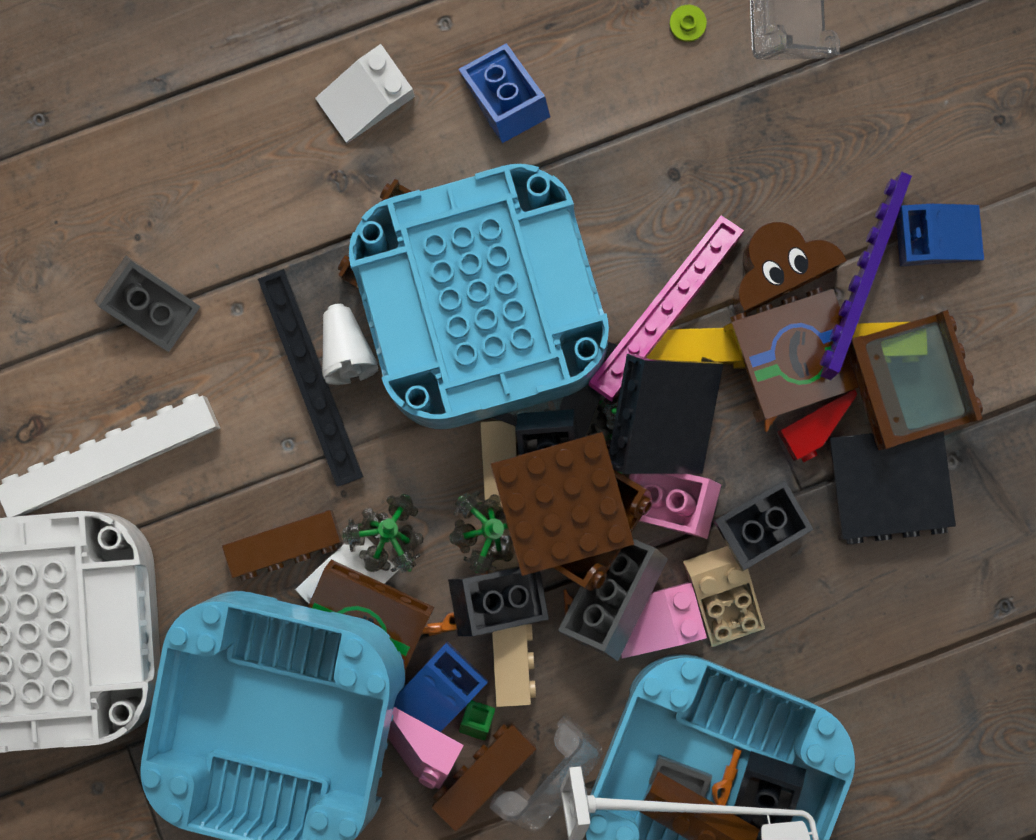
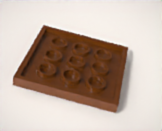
[490,432,634,576]

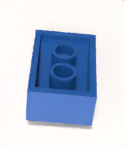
[459,43,551,143]

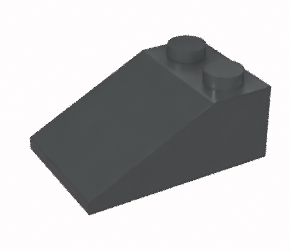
[94,255,201,352]

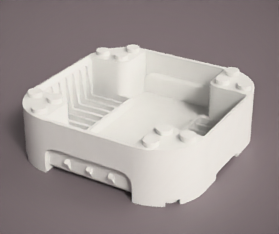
[0,511,161,753]

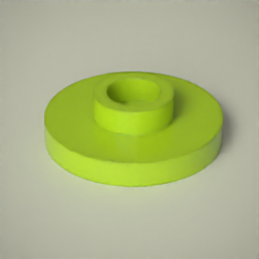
[669,5,707,42]

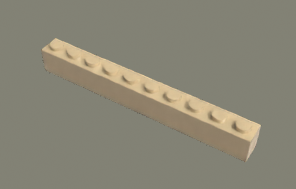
[481,421,536,707]

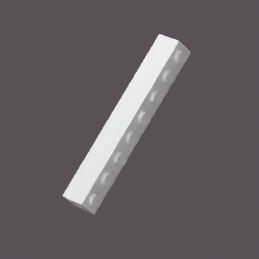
[0,394,220,517]

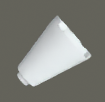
[322,304,378,385]

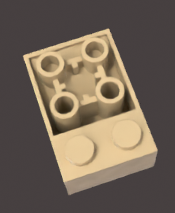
[683,546,765,647]

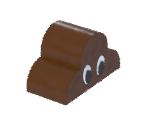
[733,222,847,315]

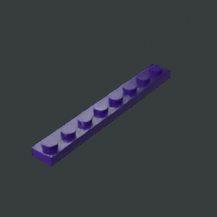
[820,172,912,380]

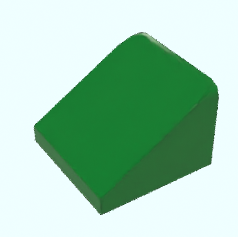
[459,700,496,741]

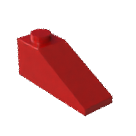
[777,389,857,463]

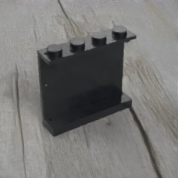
[609,354,724,474]
[826,428,956,544]

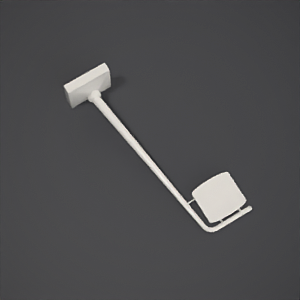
[560,766,819,840]

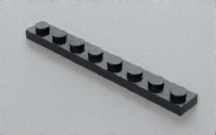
[258,269,364,487]

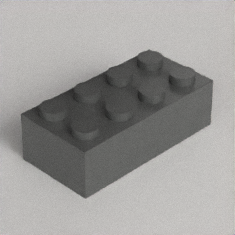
[558,539,668,661]

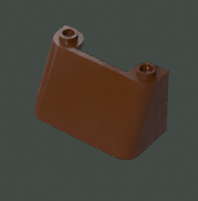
[552,469,653,591]

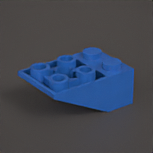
[896,203,984,267]
[394,641,488,732]

